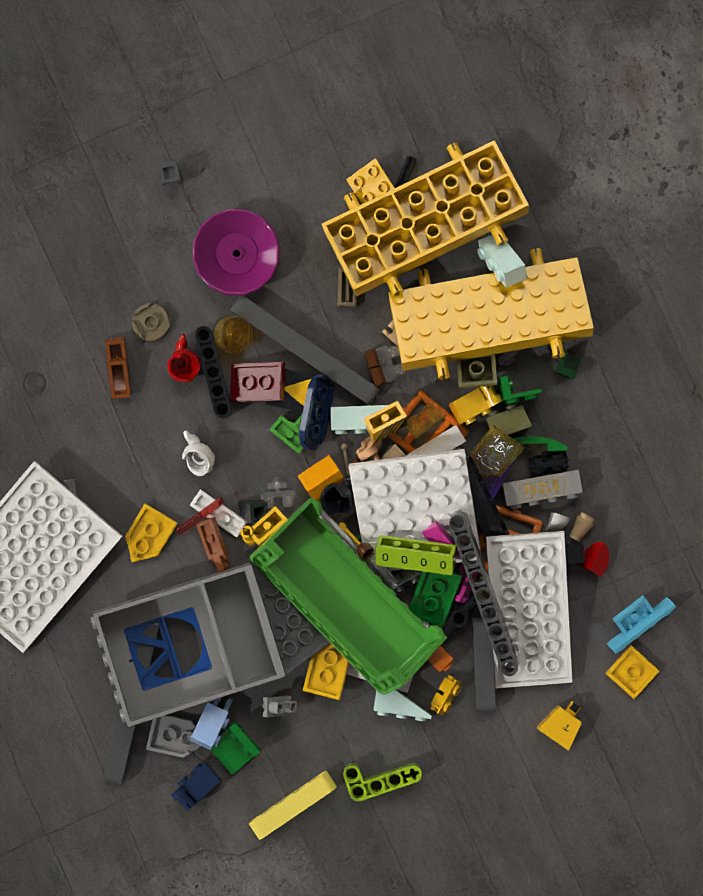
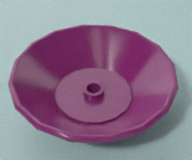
[192,209,280,296]

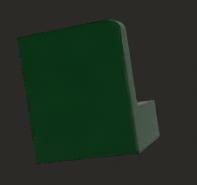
[554,351,580,380]

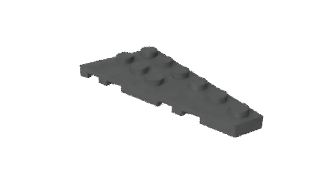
[248,557,330,675]

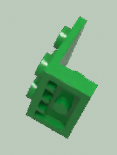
[497,376,542,404]
[211,721,261,775]

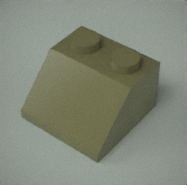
[457,354,497,388]
[485,403,532,440]

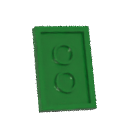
[409,571,462,627]

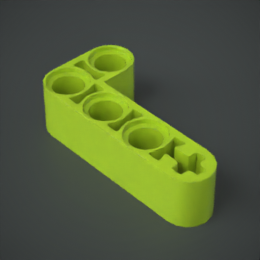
[343,763,422,801]

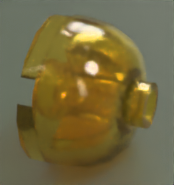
[213,315,253,355]

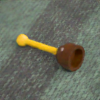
[339,522,374,560]

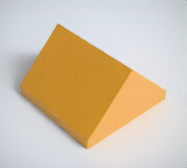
[298,455,344,504]

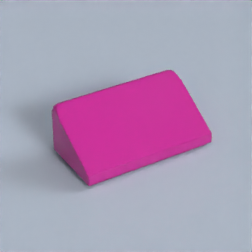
[422,521,460,556]

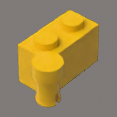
[449,386,503,425]
[240,506,287,546]

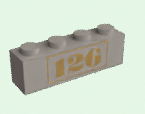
[502,470,583,509]

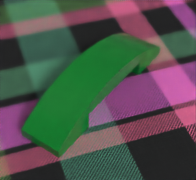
[489,436,568,453]

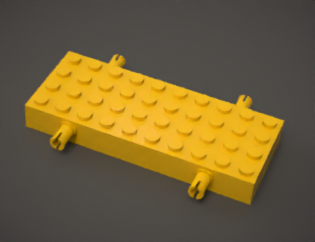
[321,140,529,297]
[388,248,594,380]

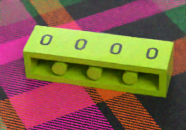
[376,535,456,575]

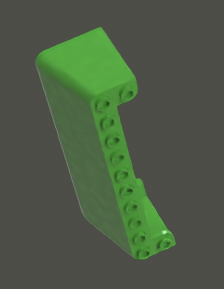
[250,497,447,695]

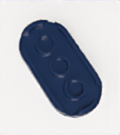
[299,374,334,451]

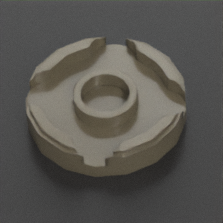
[132,303,170,341]

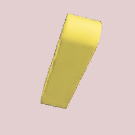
[248,771,337,840]

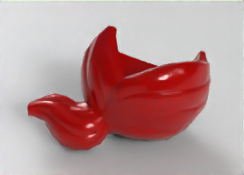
[167,334,201,383]

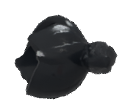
[320,475,354,515]

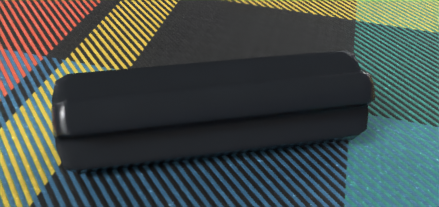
[394,156,416,188]

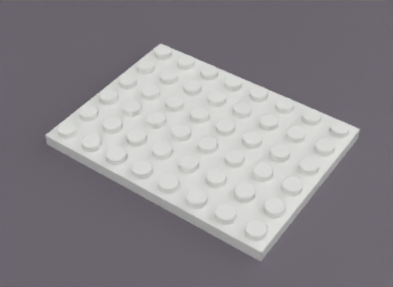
[0,461,123,653]

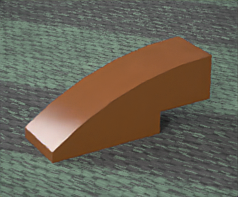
[105,336,131,399]

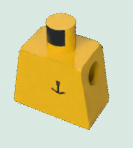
[537,701,582,750]

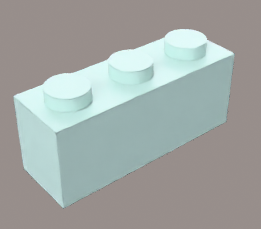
[477,235,527,288]
[331,405,388,434]

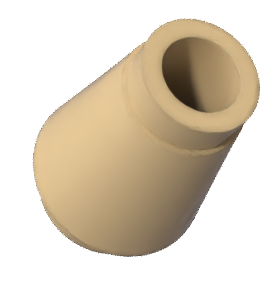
[570,512,595,542]

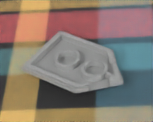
[146,715,201,758]

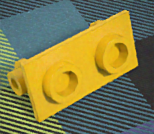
[430,675,462,716]

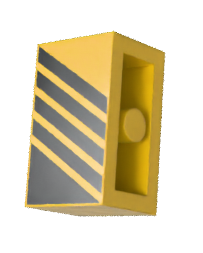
[363,401,408,443]

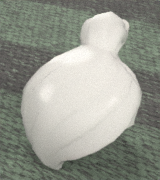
[182,430,215,476]

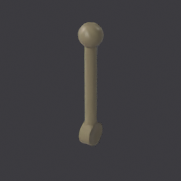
[341,443,350,476]

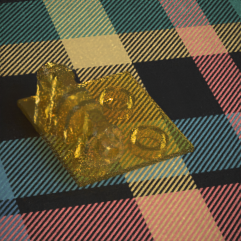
[405,402,447,439]

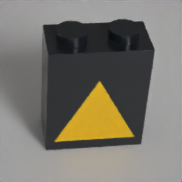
[266,369,315,412]

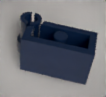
[171,762,221,811]

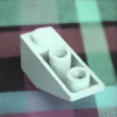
[374,689,431,721]

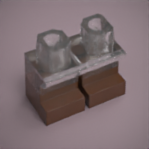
[364,345,406,387]

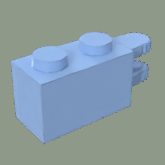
[190,697,233,750]

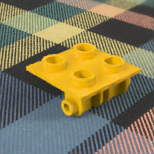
[346,158,395,204]

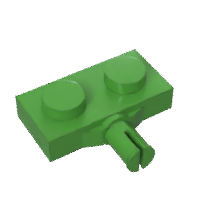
[269,414,304,454]

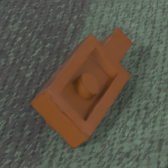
[196,517,230,572]

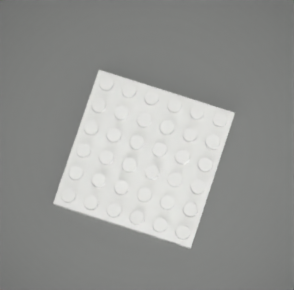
[348,449,482,573]

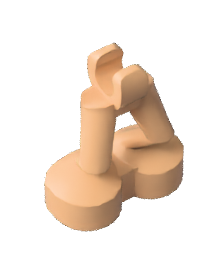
[356,436,382,461]

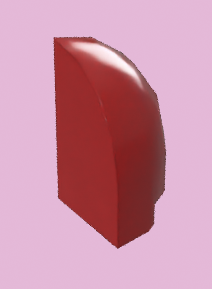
[578,542,609,577]

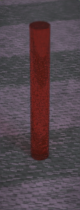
[175,497,225,535]

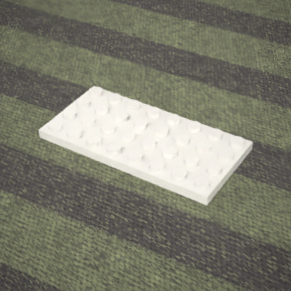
[486,531,572,688]

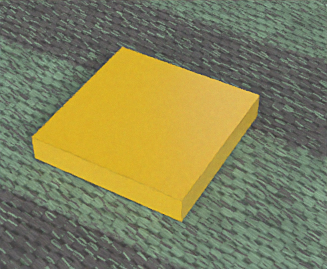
[605,645,660,699]

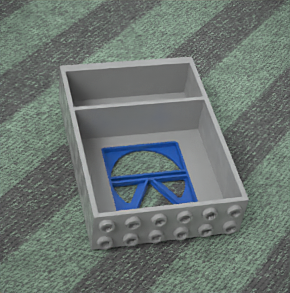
[91,563,285,727]

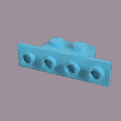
[606,595,677,654]

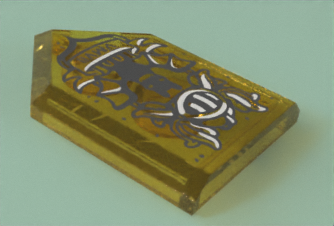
[470,425,524,478]

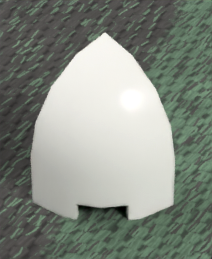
[546,512,571,532]

